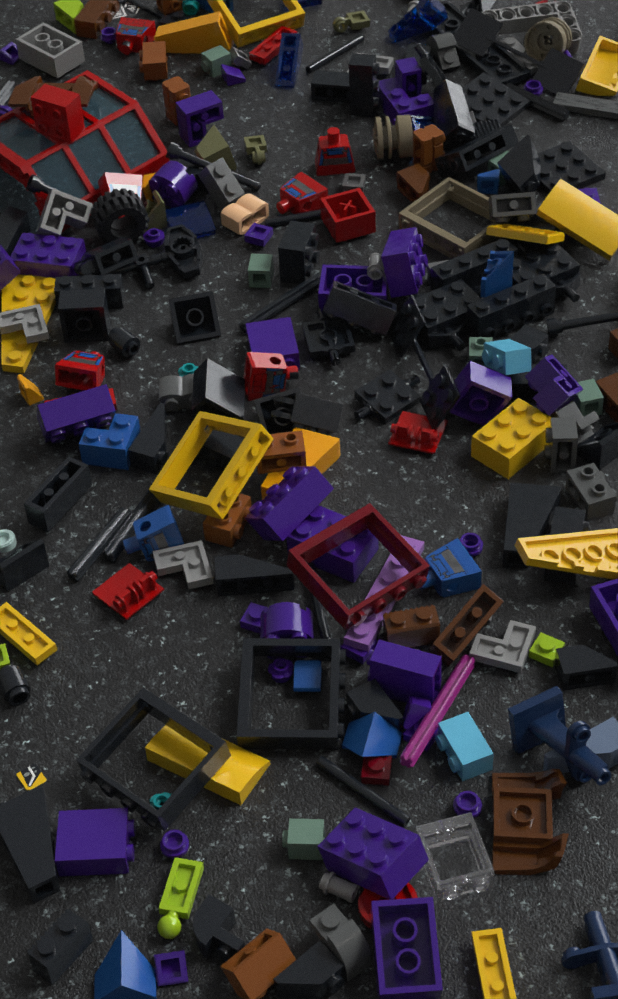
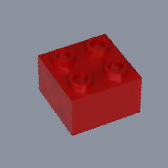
[30,84,85,143]
[320,188,376,243]

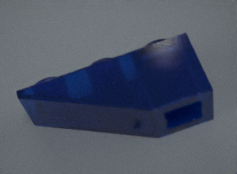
[388,0,448,44]

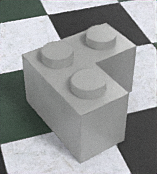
[35,188,93,236]

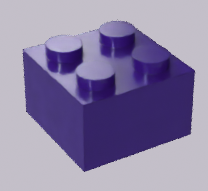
[450,361,512,426]

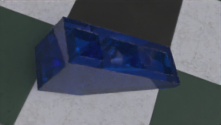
[275,33,303,88]

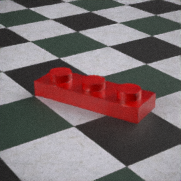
[249,26,298,65]

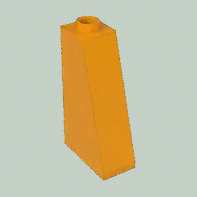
[154,11,233,54]
[261,427,340,500]

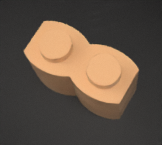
[221,193,269,235]

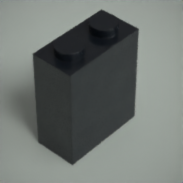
[191,358,245,420]

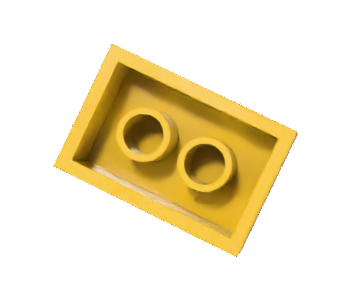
[471,398,552,480]

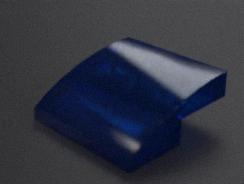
[166,201,216,238]

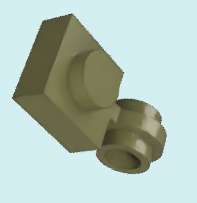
[333,10,370,33]
[244,135,267,165]

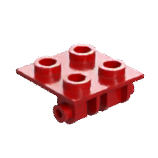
[388,411,448,454]
[92,563,164,620]

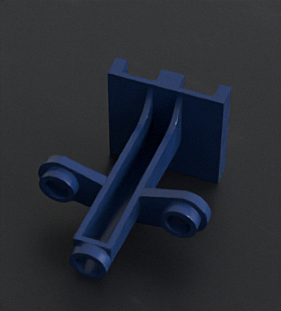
[508,686,612,785]
[561,911,618,999]

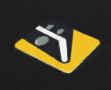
[16,764,47,790]

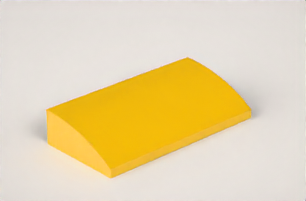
[576,36,618,96]
[537,179,618,261]
[145,725,271,805]

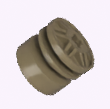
[524,17,572,61]
[373,114,413,161]

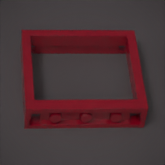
[287,503,430,631]

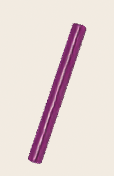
[400,654,475,768]

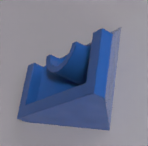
[481,251,514,297]
[342,712,402,758]
[94,930,157,999]

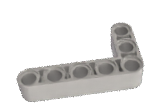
[482,1,582,54]

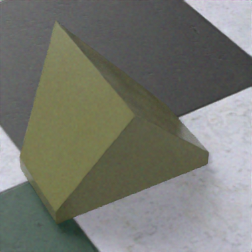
[194,125,237,170]
[144,190,168,232]

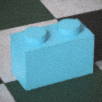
[482,339,531,375]
[435,712,494,781]

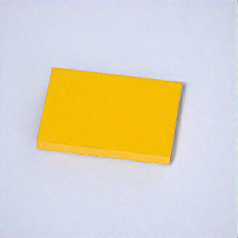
[486,223,565,244]

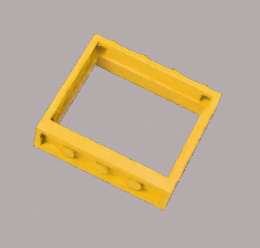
[207,0,305,48]
[149,411,273,520]

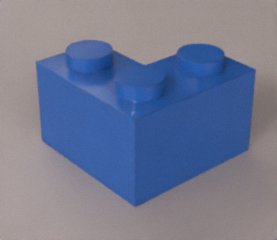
[79,413,140,470]

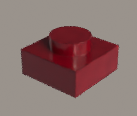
[361,756,392,786]

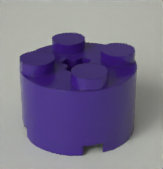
[149,161,198,211]
[260,602,314,660]

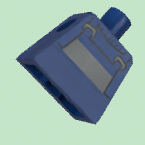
[123,505,184,561]
[420,538,482,597]

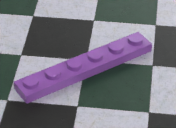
[344,535,424,652]

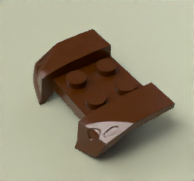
[8,76,98,117]
[492,769,569,875]

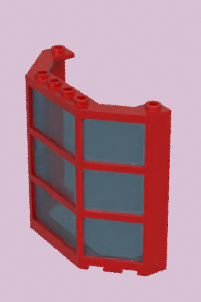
[0,70,170,232]

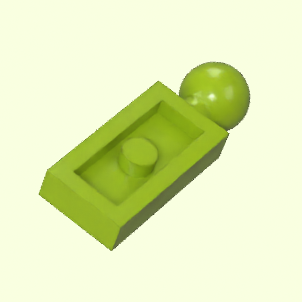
[157,857,204,939]

